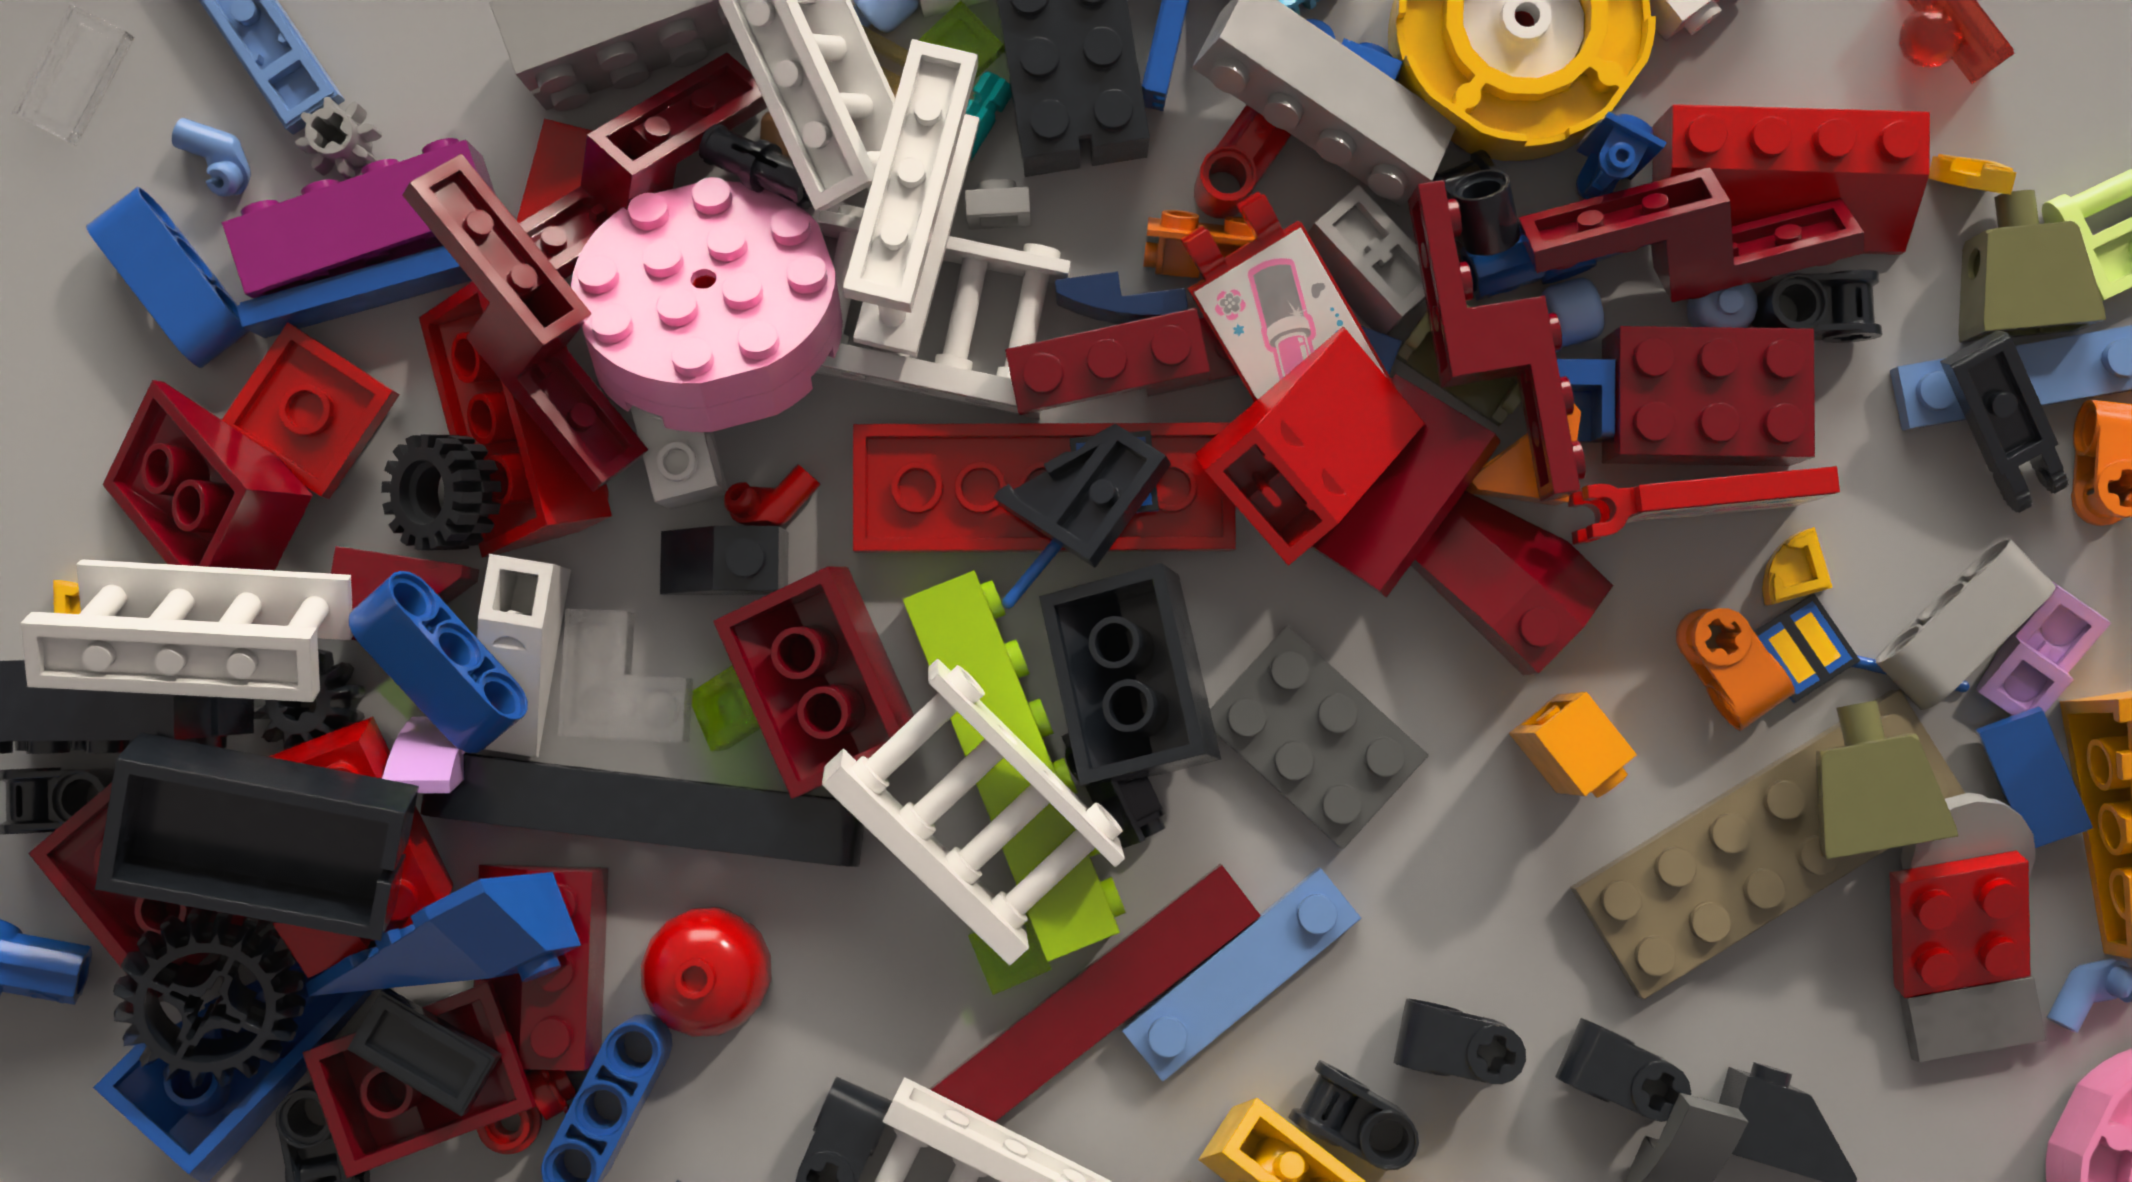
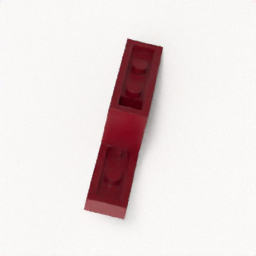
[519,52,768,279]
[402,154,649,492]
[1518,167,1864,303]
[1408,180,1586,502]
[1005,308,1239,415]

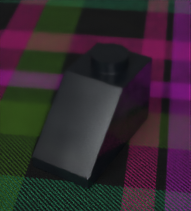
[660,526,789,595]
[1719,1062,1857,1182]

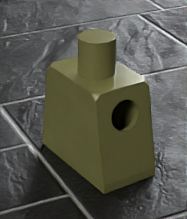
[1958,190,2106,343]
[1816,700,1958,859]

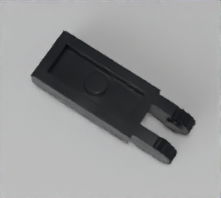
[1940,330,2069,513]

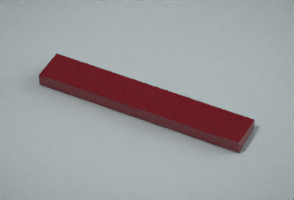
[929,863,1261,1122]

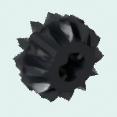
[253,649,366,750]

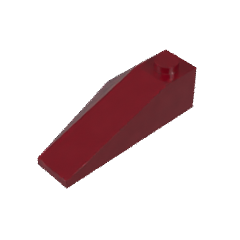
[1411,491,1614,676]

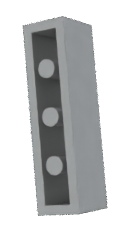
[1192,0,1456,207]

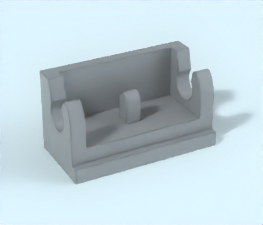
[1308,185,1425,335]

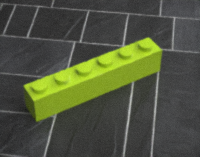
[903,570,1126,962]

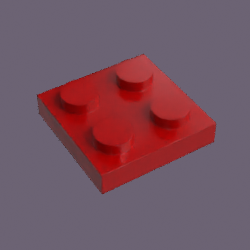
[222,322,400,499]
[1889,850,2031,998]

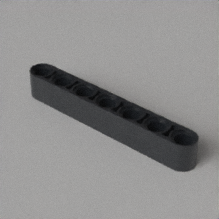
[420,753,864,867]

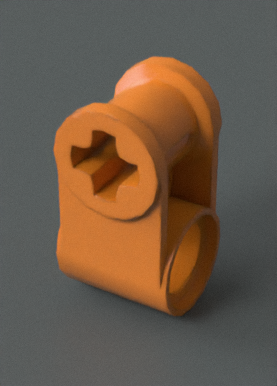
[2071,400,2132,526]
[1676,608,1795,731]

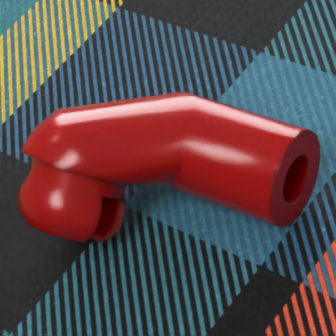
[724,464,821,526]

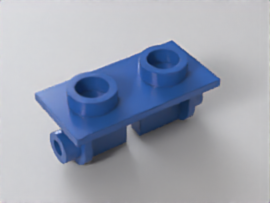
[1576,111,1667,200]

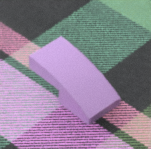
[1976,581,2111,716]
[382,717,465,793]

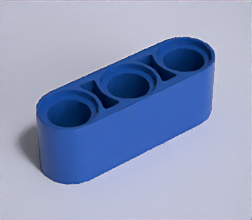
[86,186,250,368]
[349,571,528,753]
[541,1014,673,1182]

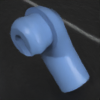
[172,118,251,197]
[2047,958,2132,1033]

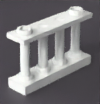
[718,0,895,210]
[843,39,980,357]
[816,205,1071,419]
[21,560,353,702]
[822,658,1125,966]
[874,1077,1112,1182]

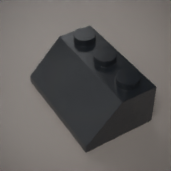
[1039,563,1222,786]

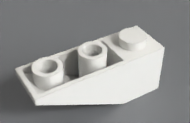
[477,554,571,758]

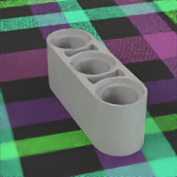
[1875,538,2055,710]

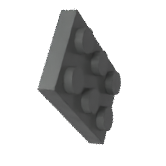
[1210,625,1429,849]

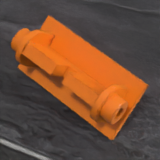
[1143,210,1255,278]

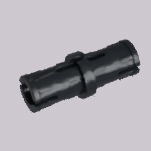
[699,124,813,209]

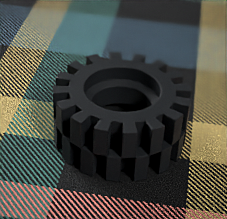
[381,434,502,551]

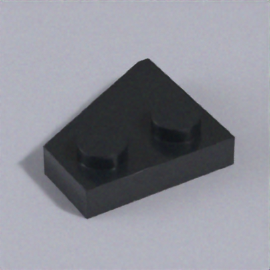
[993,424,1171,568]

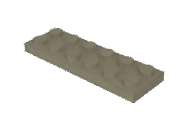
[1570,690,1965,1000]

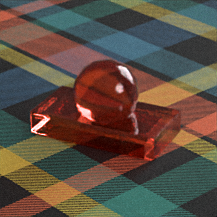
[1898,0,2015,84]

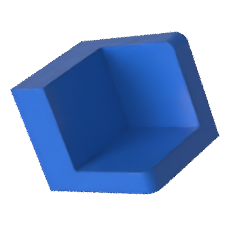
[1557,359,1615,443]

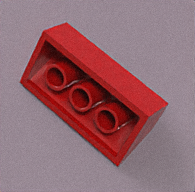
[1651,104,1930,255]
[418,281,612,558]

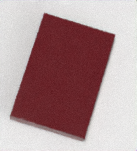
[1311,374,1501,598]

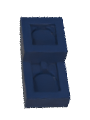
[1055,271,1188,324]

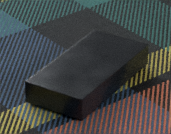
[347,988,502,1116]

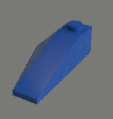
[305,872,581,996]
[93,961,374,1182]

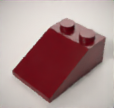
[102,380,313,571]
[28,783,272,1002]
[303,981,536,1178]

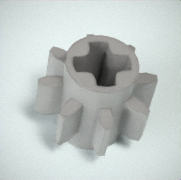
[295,97,382,179]

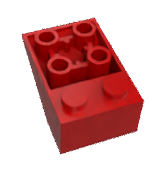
[1195,327,1425,566]

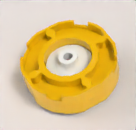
[1388,0,1656,161]

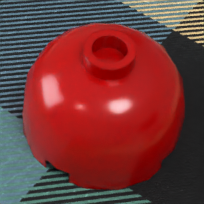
[641,907,772,1037]

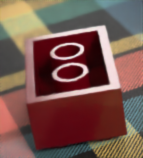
[1602,326,1815,466]

